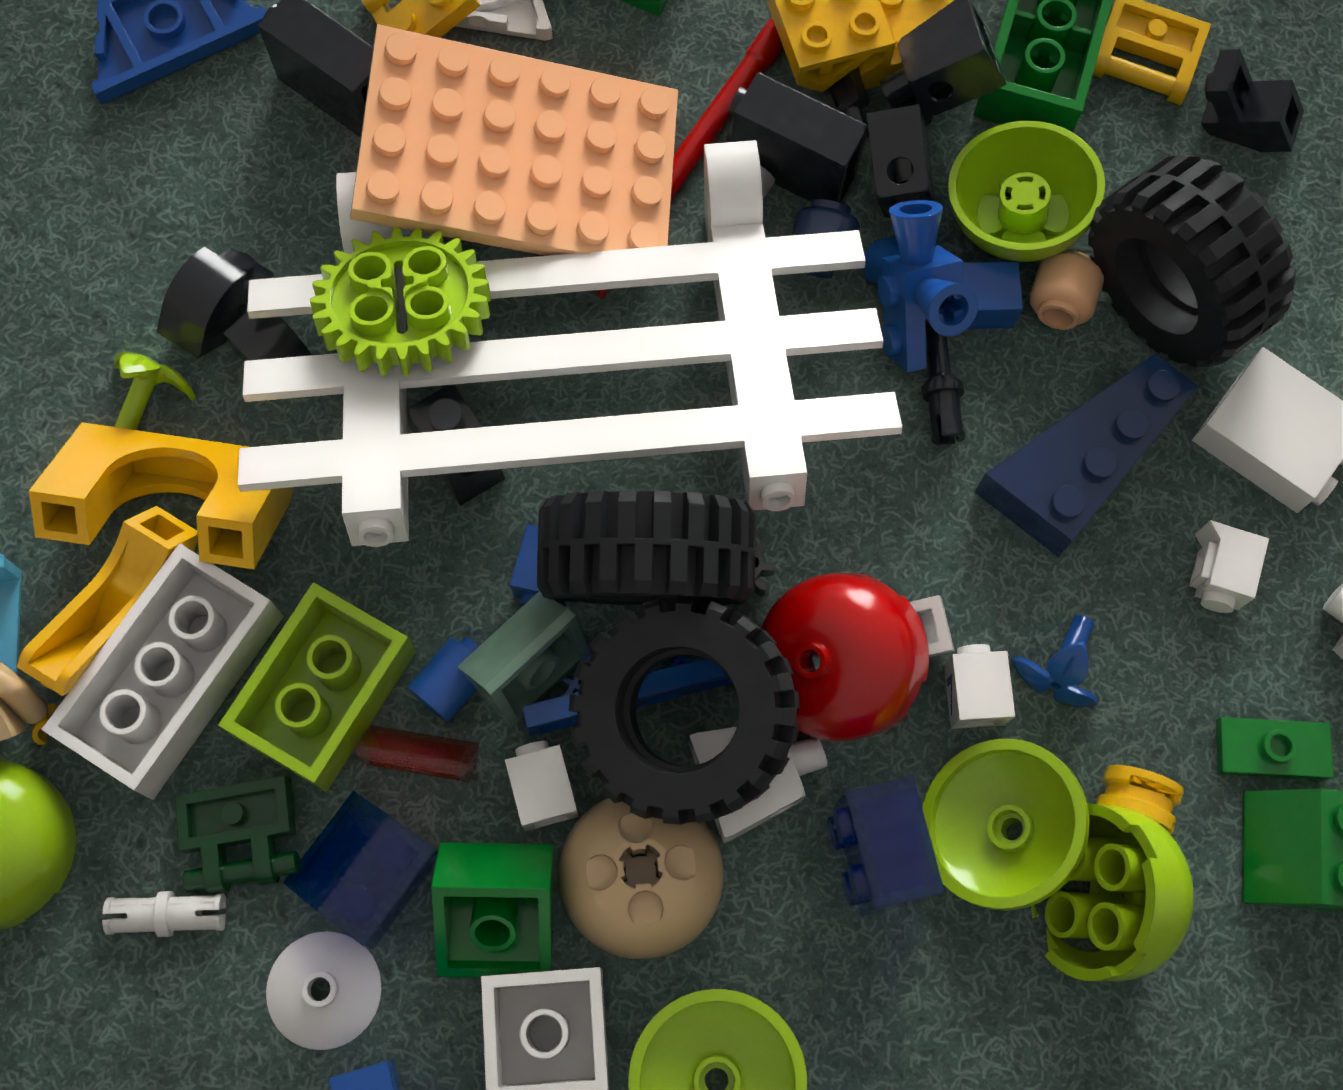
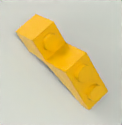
[16,506,198,696]

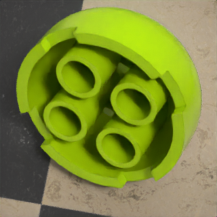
[0,759,76,931]
[1031,803,1194,982]

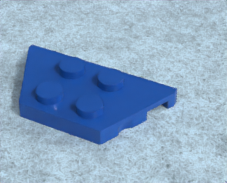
[92,0,267,105]

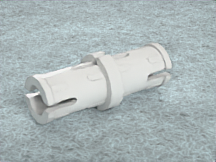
[102,891,226,937]

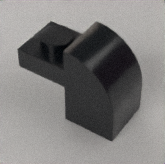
[1201,49,1304,152]
[157,247,274,359]

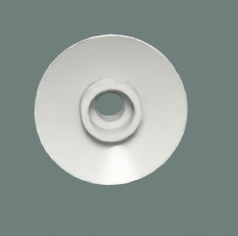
[266,931,381,1050]

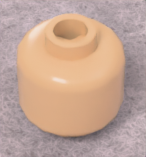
[1030,250,1104,330]

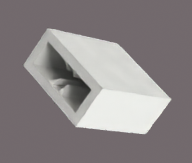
[1192,347,1343,513]

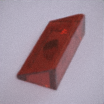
[356,725,479,782]

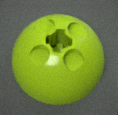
[948,121,1105,262]

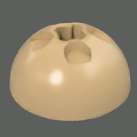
[558,798,724,959]

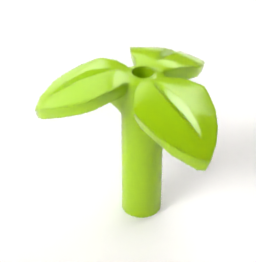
[114,351,196,430]

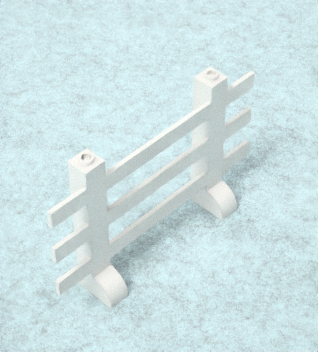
[237,140,902,547]

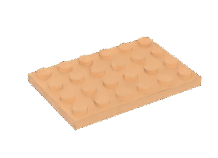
[350,24,678,256]

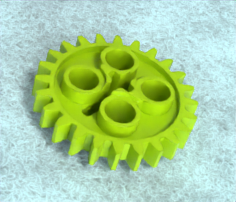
[310,227,491,376]

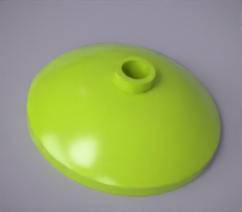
[920,739,1090,911]
[628,989,807,1090]

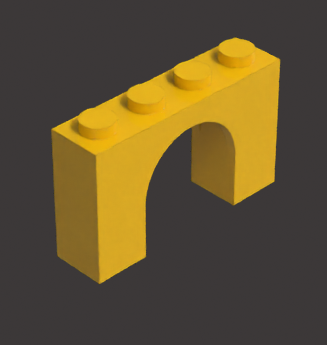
[29,422,293,569]

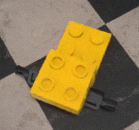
[766,0,954,141]

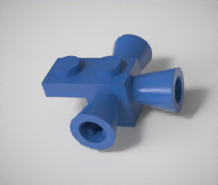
[862,200,978,372]

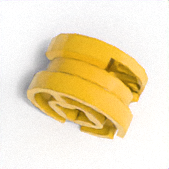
[1095,765,1184,835]

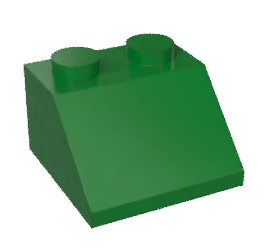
[1242,789,1343,914]
[431,843,554,977]

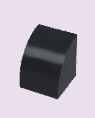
[223,312,312,361]

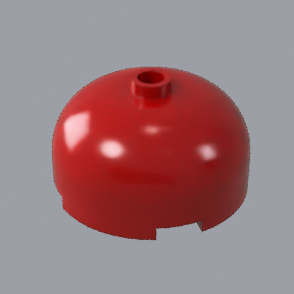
[761,573,929,742]

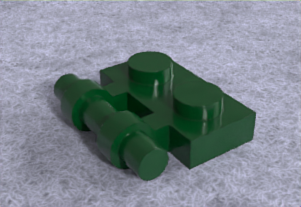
[174,775,301,895]

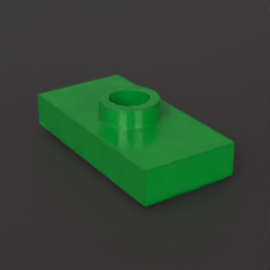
[1216,717,1334,780]

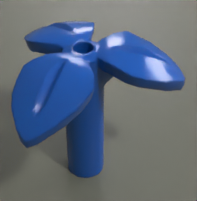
[1011,615,1098,707]

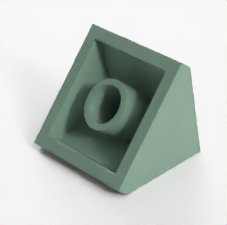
[457,592,591,728]

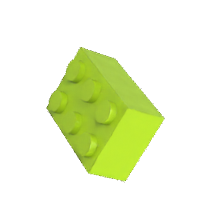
[218,582,416,793]

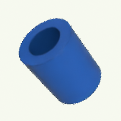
[406,636,479,724]

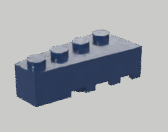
[975,354,1198,557]

